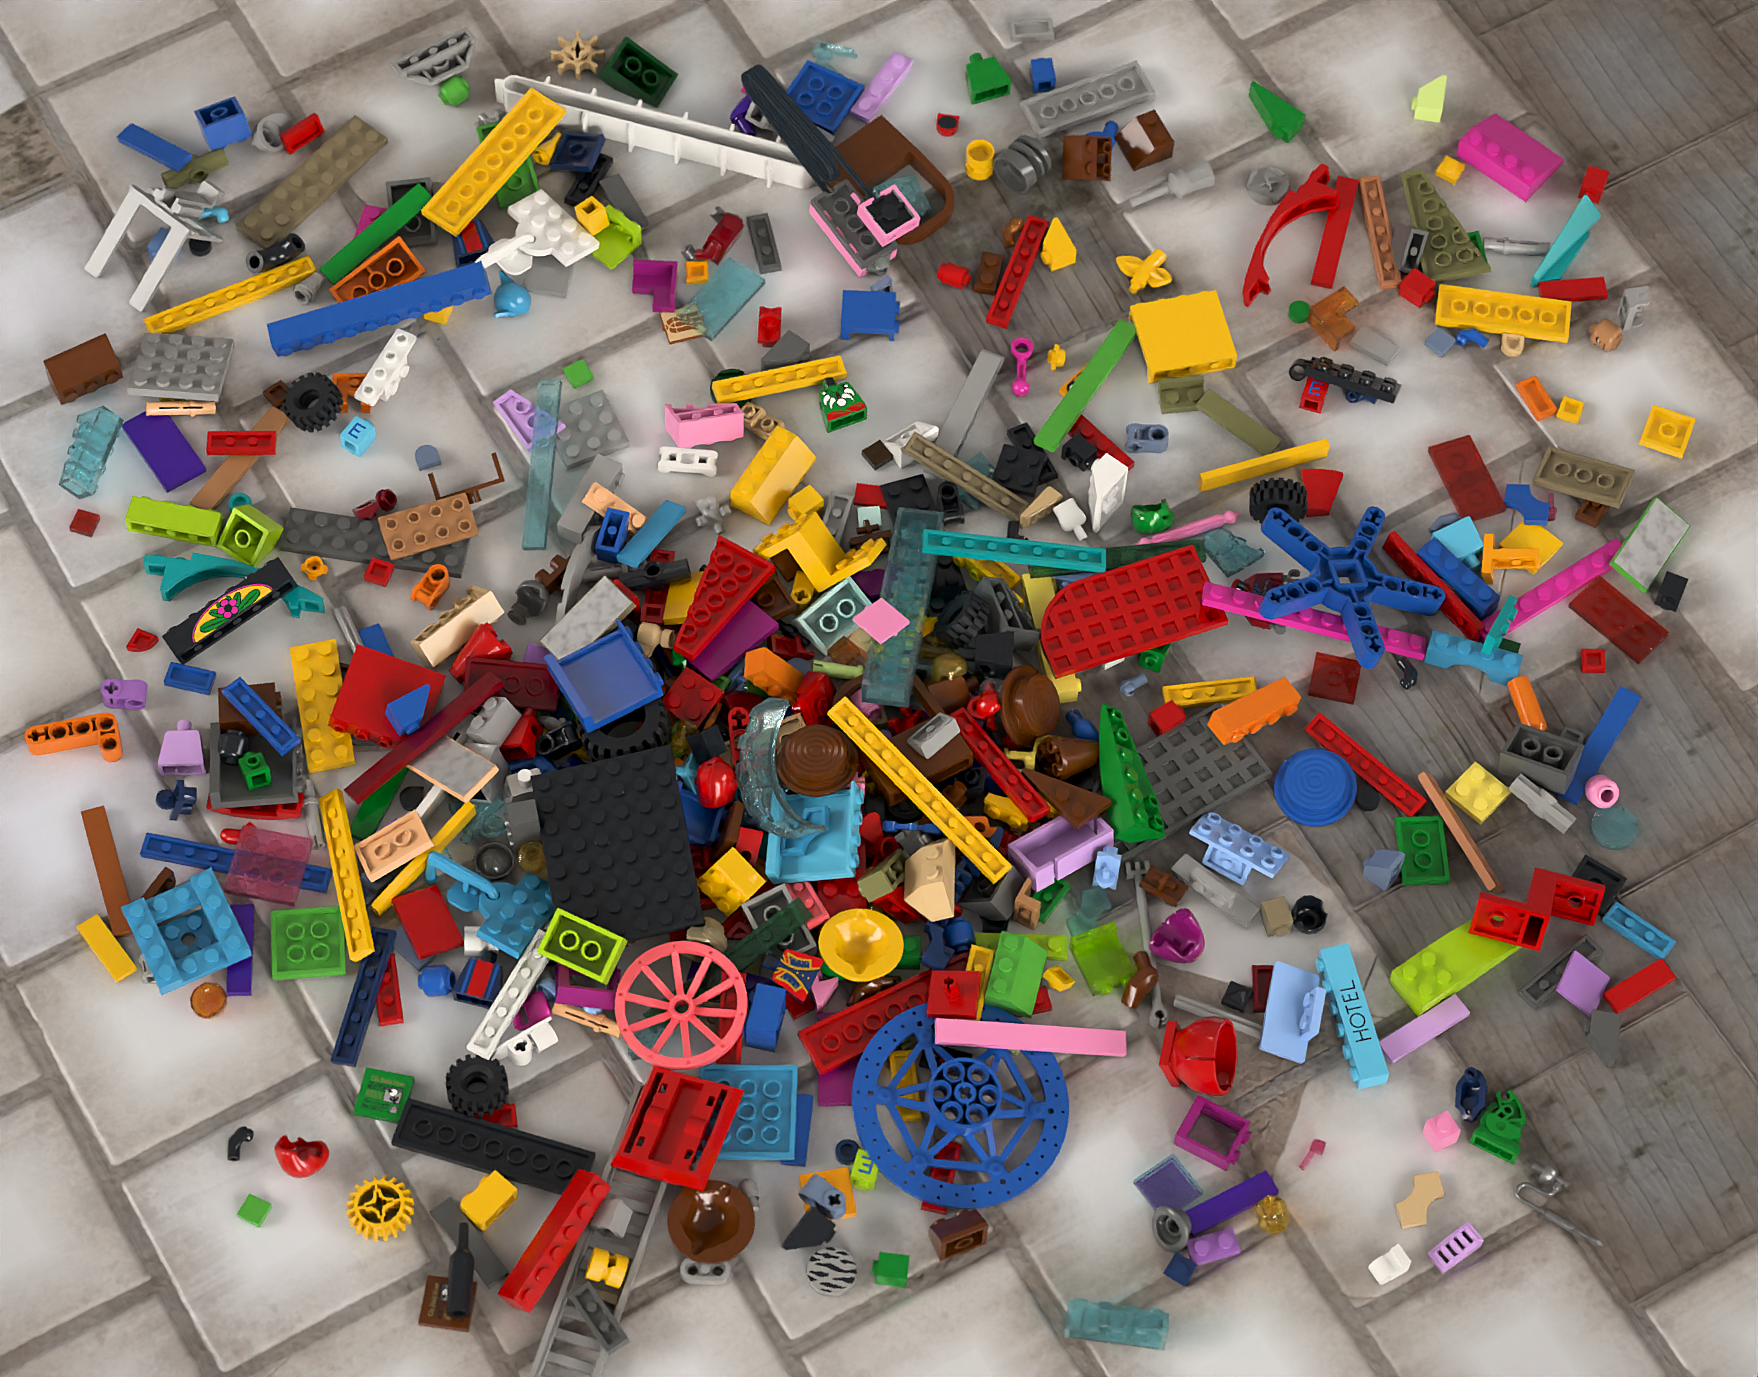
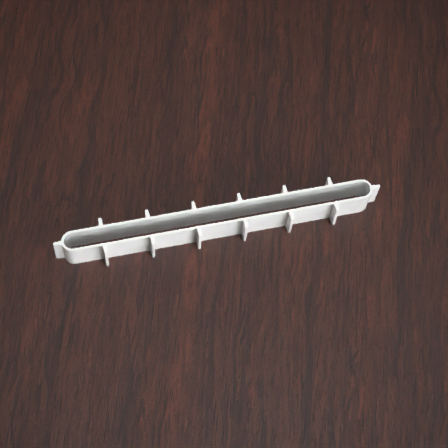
[495,75,823,189]

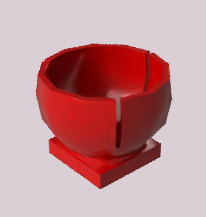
[1159,1016,1238,1096]

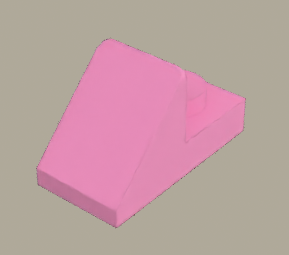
[809,970,838,1015]

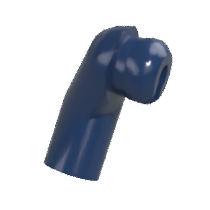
[1345,390,1378,404]

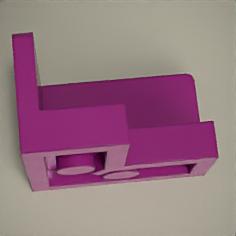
[632,259,678,313]

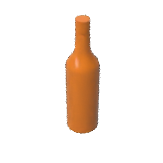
[1507,676,1547,731]

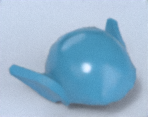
[493,270,531,318]

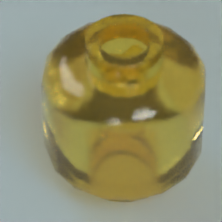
[517,841,546,875]
[1255,1196,1290,1234]

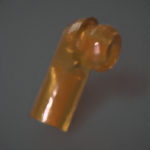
[1003,217,1025,247]

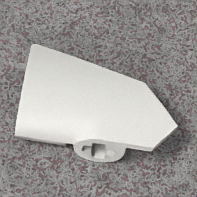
[491,1016,558,1066]

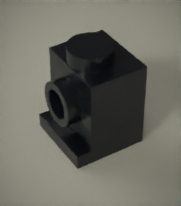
[1061,433,1098,472]

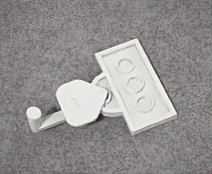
[475,189,600,275]

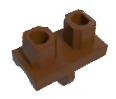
[848,519,892,554]
[535,554,570,596]
[1139,865,1189,907]

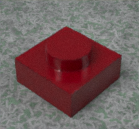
[352,499,381,520]

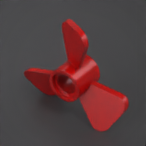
[859,812,904,867]

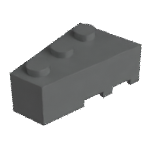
[973,576,1041,652]
[503,799,544,857]

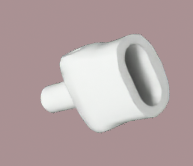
[1052,498,1087,541]

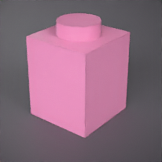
[1423,1110,1461,1152]

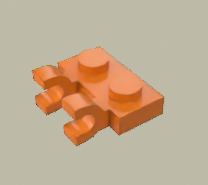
[332,373,371,413]

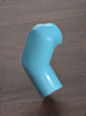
[199,205,229,223]

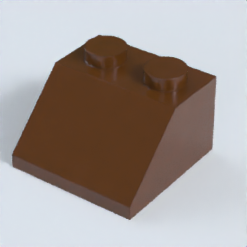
[1114,110,1174,172]
[929,1209,988,1261]

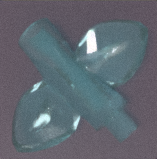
[448,795,506,845]

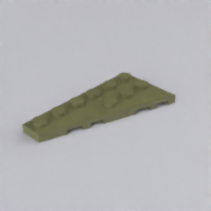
[1401,169,1491,284]

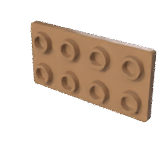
[378,493,479,560]

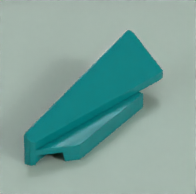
[1530,194,1601,288]

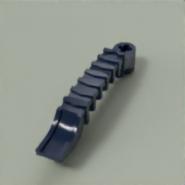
[920,826,1003,970]

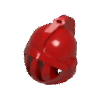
[694,756,738,808]

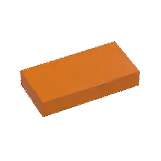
[1515,375,1558,422]

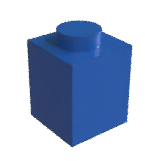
[1029,58,1056,93]

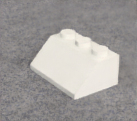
[1088,453,1128,533]

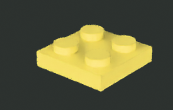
[1445,761,1511,825]

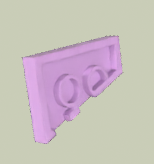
[492,389,566,453]

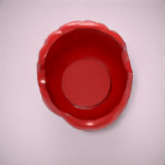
[274,1135,329,1178]

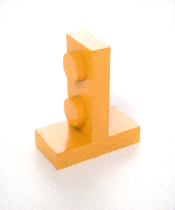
[1481,533,1541,585]

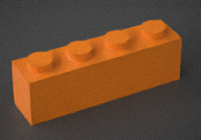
[1207,677,1301,745]

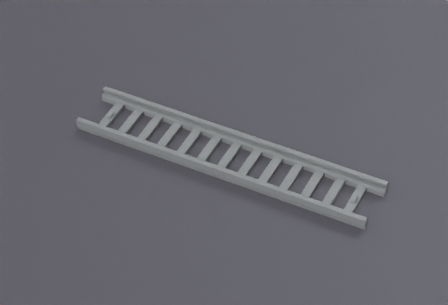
[528,1081,669,1377]

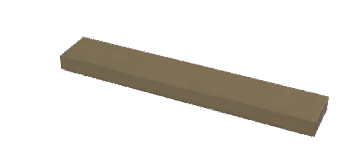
[902,432,1030,522]

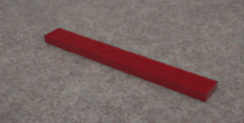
[343,671,505,804]

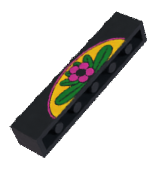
[162,557,298,664]

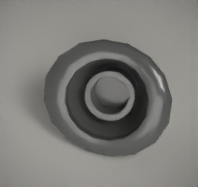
[1152,1206,1191,1253]

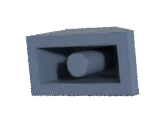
[1362,849,1405,892]

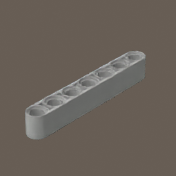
[924,349,1004,480]

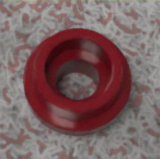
[376,489,397,512]

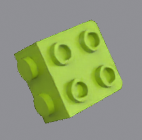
[590,204,642,269]

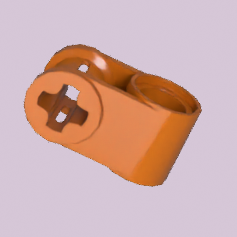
[410,564,450,611]

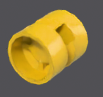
[965,139,995,180]
[585,1246,629,1289]

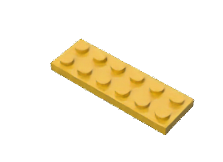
[1435,284,1572,343]
[289,639,356,774]

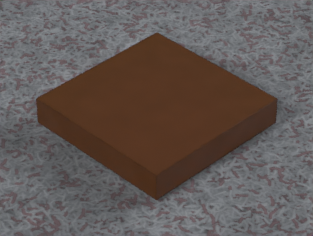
[709,801,744,864]

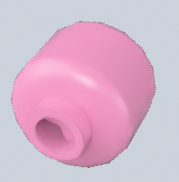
[849,687,884,721]
[1584,774,1619,808]

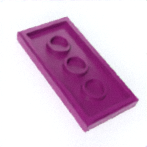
[683,600,779,683]
[818,1013,867,1106]

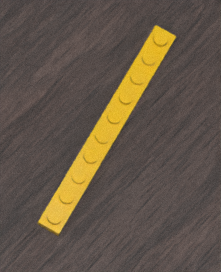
[827,696,1012,884]

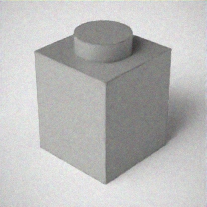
[590,1197,633,1238]

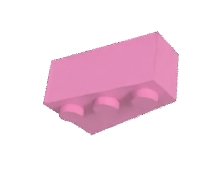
[665,403,744,448]

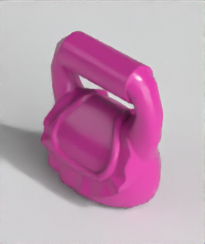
[512,991,552,1031]

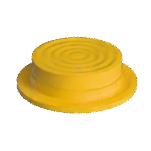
[818,909,904,982]

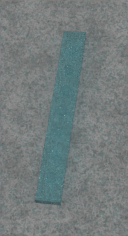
[522,379,562,551]

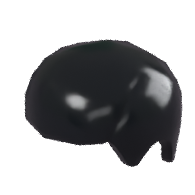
[1291,895,1328,934]

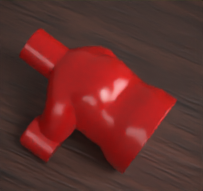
[967,695,997,732]

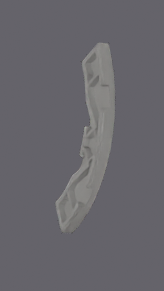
[556,525,601,623]

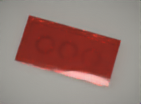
[1428,434,1507,522]
[1568,575,1670,664]

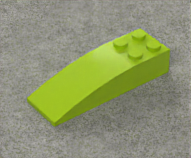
[1389,916,1522,1017]

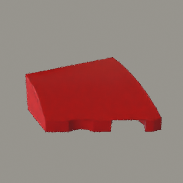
[1301,469,1343,517]

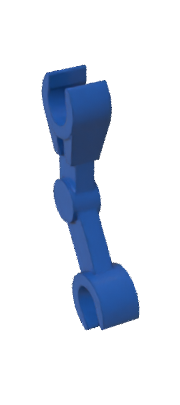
[882,821,944,835]

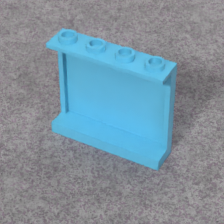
[765,781,864,884]

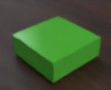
[563,359,594,389]
[237,1193,272,1228]

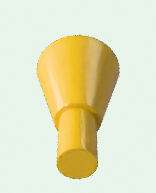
[532,132,563,165]

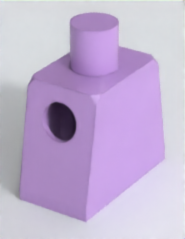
[158,720,206,775]

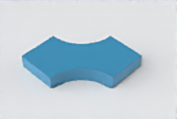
[780,805,830,858]

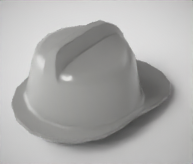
[250,113,294,152]

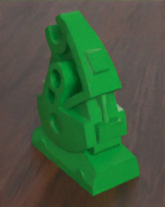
[1469,1090,1526,1165]

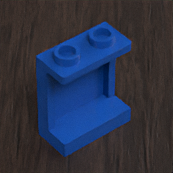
[841,290,900,341]
[678,780,726,848]

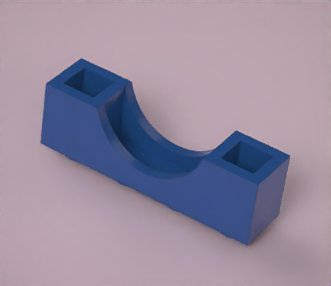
[1417,537,1501,621]

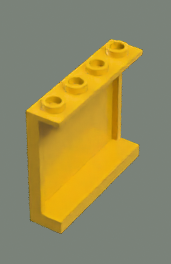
[1129,290,1237,384]

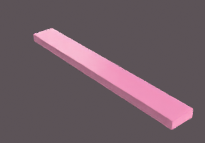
[935,1018,1127,1057]

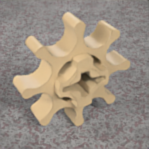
[551,30,605,81]

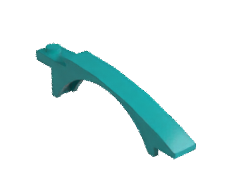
[143,552,325,618]

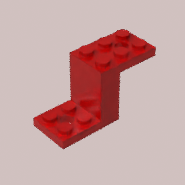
[1469,867,1606,951]

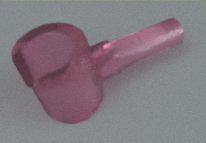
[1548,493,1557,521]
[1299,1139,1326,1170]

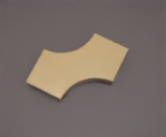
[1396,1171,1444,1229]

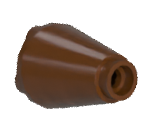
[1037,736,1100,781]

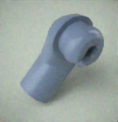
[1428,513,1461,535]

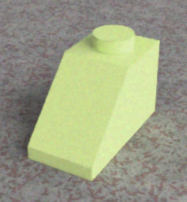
[1411,75,1447,123]

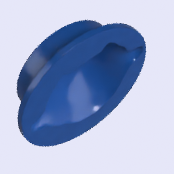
[1274,748,1357,827]

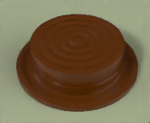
[1000,665,1060,748]
[775,724,859,797]
[667,1180,755,1264]

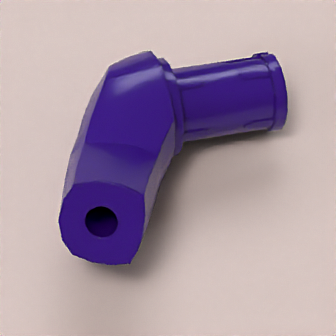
[730,95,756,136]

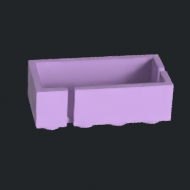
[1008,815,1114,892]

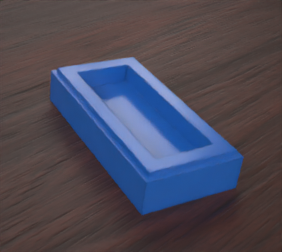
[164,662,217,695]

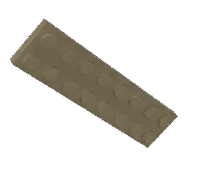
[236,115,388,249]

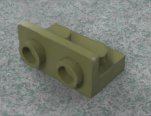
[1158,375,1205,414]

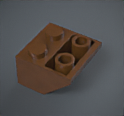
[1062,135,1112,181]

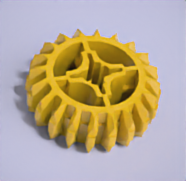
[346,1174,414,1242]

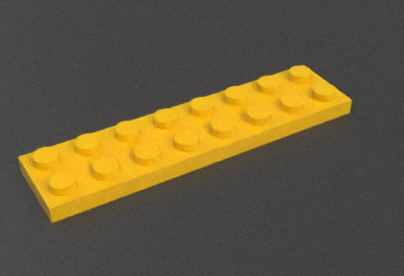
[421,88,566,237]

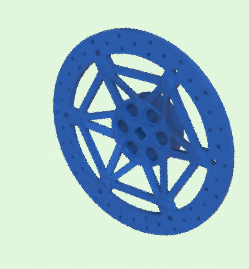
[851,1003,1069,1209]

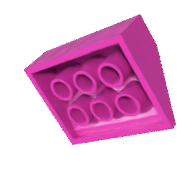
[1456,113,1565,202]

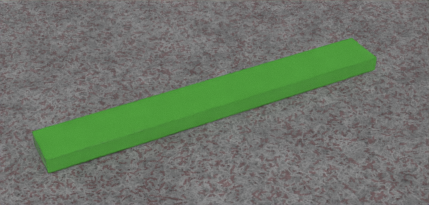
[1034,319,1137,453]

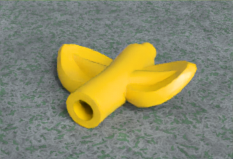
[1116,249,1172,294]

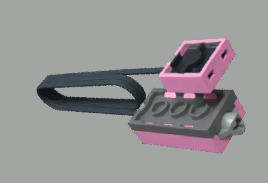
[741,64,920,278]

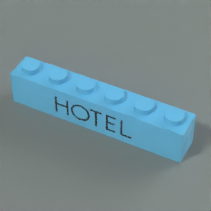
[1315,943,1389,1089]

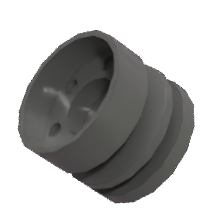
[993,135,1052,194]

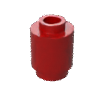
[937,262,971,290]

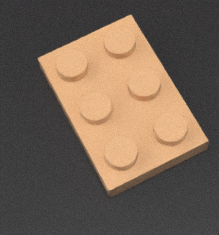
[354,809,434,882]

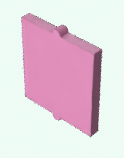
[853,598,910,644]

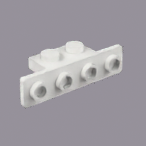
[354,329,417,406]

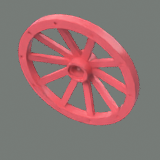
[615,941,748,1070]

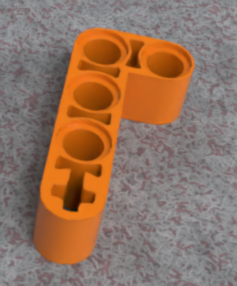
[24,712,123,762]

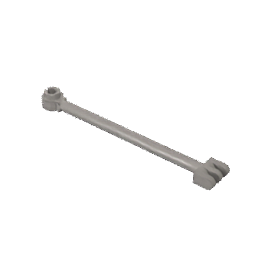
[1124,860,1169,1029]

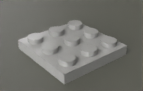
[545,390,630,470]

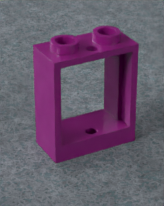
[555,963,621,1010]
[1173,1095,1252,1171]

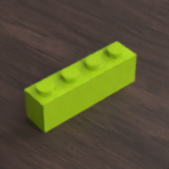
[125,496,224,548]

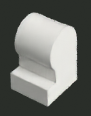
[1368,1244,1411,1285]

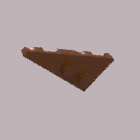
[1022,768,1111,830]

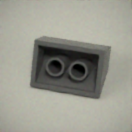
[1498,723,1584,795]

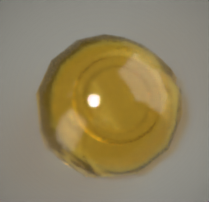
[931,653,967,682]

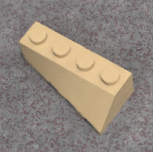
[410,586,505,667]

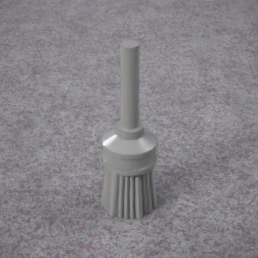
[1128,158,1214,207]

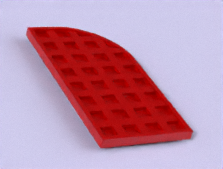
[1040,545,1229,679]

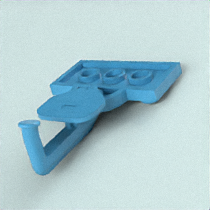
[424,851,554,959]

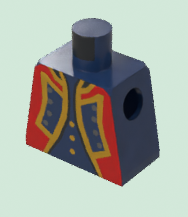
[762,949,824,1004]

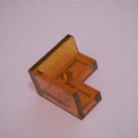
[1307,286,1358,352]

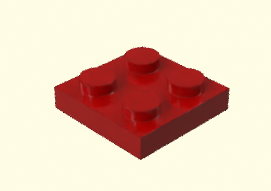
[662,667,725,731]

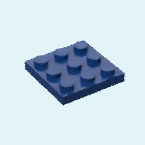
[786,60,864,135]

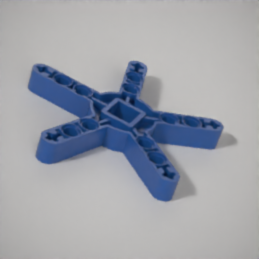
[1259,506,1446,669]

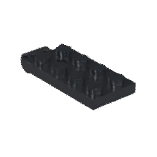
[1289,356,1401,404]

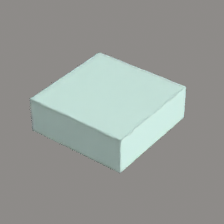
[857,506,882,530]

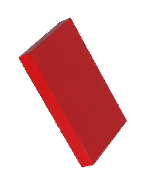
[391,885,464,960]

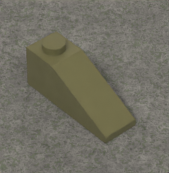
[857,848,907,903]

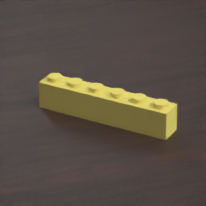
[1021,570,1081,704]

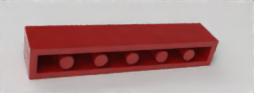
[497,1169,612,1313]

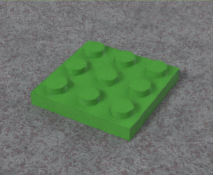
[270,906,346,981]

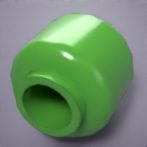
[438,75,471,107]

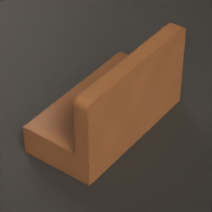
[1013,878,1041,930]

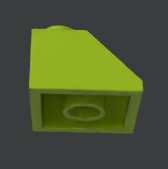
[217,504,284,567]

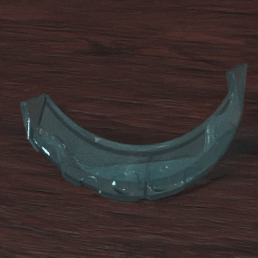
[736,697,827,839]

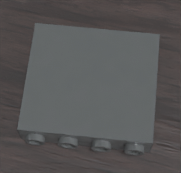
[209,716,303,809]

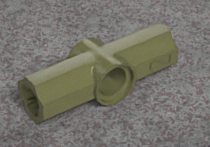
[161,148,229,189]

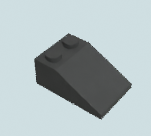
[386,177,437,246]

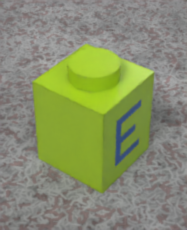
[850,1149,880,1191]

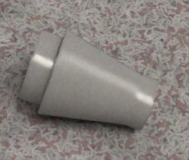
[293,272,324,304]

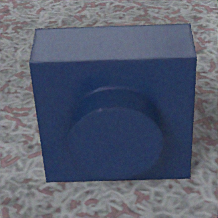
[1163,1252,1198,1287]

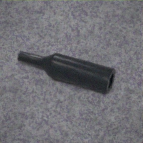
[446,1222,474,1318]

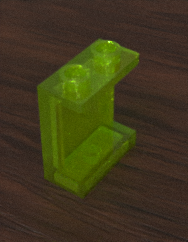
[1069,921,1138,996]

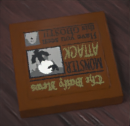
[418,1275,478,1332]

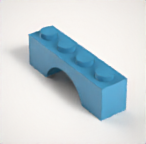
[1424,630,1523,686]

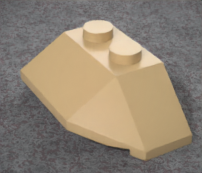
[904,838,955,922]

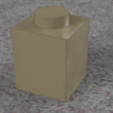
[1259,896,1294,937]

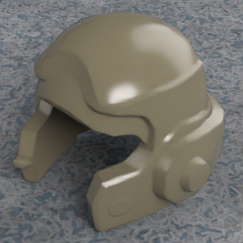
[682,916,728,963]

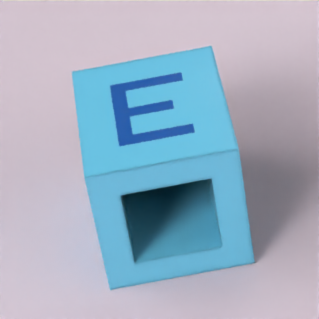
[340,416,376,457]

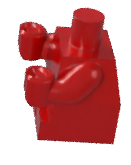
[888,705,927,736]

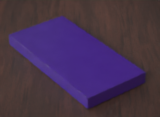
[121,407,207,493]

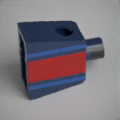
[452,219,495,268]
[452,950,503,1009]

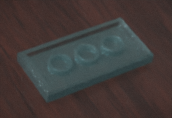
[676,258,765,342]

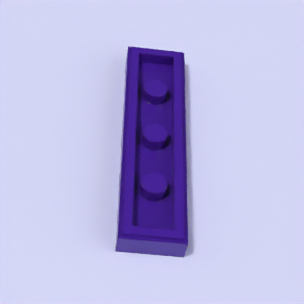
[226,904,255,996]
[1185,1171,1279,1238]

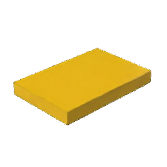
[663,571,704,625]

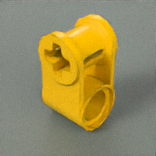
[791,570,817,616]

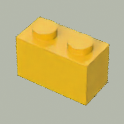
[460,1170,518,1233]

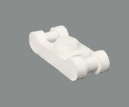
[657,446,718,477]

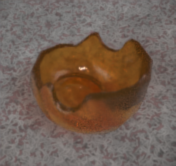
[190,982,227,1019]

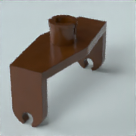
[428,452,505,504]

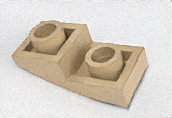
[741,402,786,440]

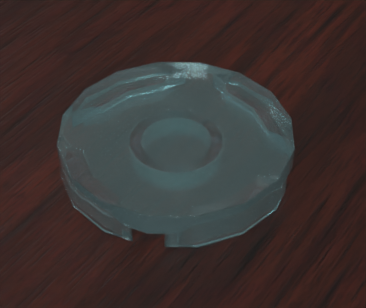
[1590,805,1638,850]

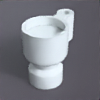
[464,926,499,957]

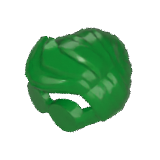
[1131,499,1174,535]

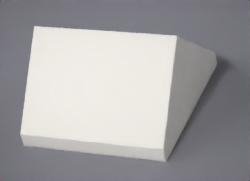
[883,421,939,469]

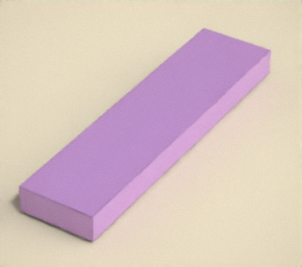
[1379,994,1470,1064]

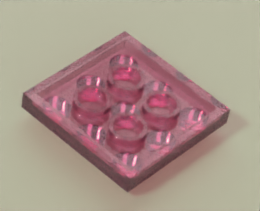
[224,825,313,907]

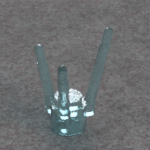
[812,41,857,76]

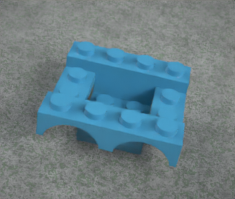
[121,868,252,996]

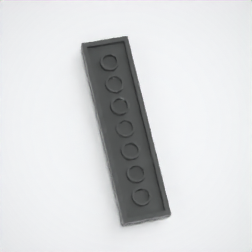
[280,507,471,578]

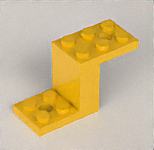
[752,511,887,593]

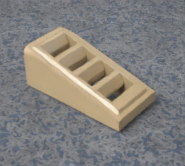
[1019,486,1063,529]

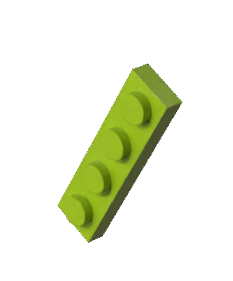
[974,933,1067,961]

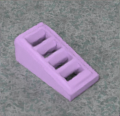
[1427,1222,1483,1274]

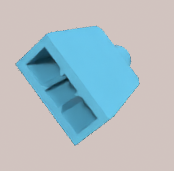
[1431,516,1483,572]

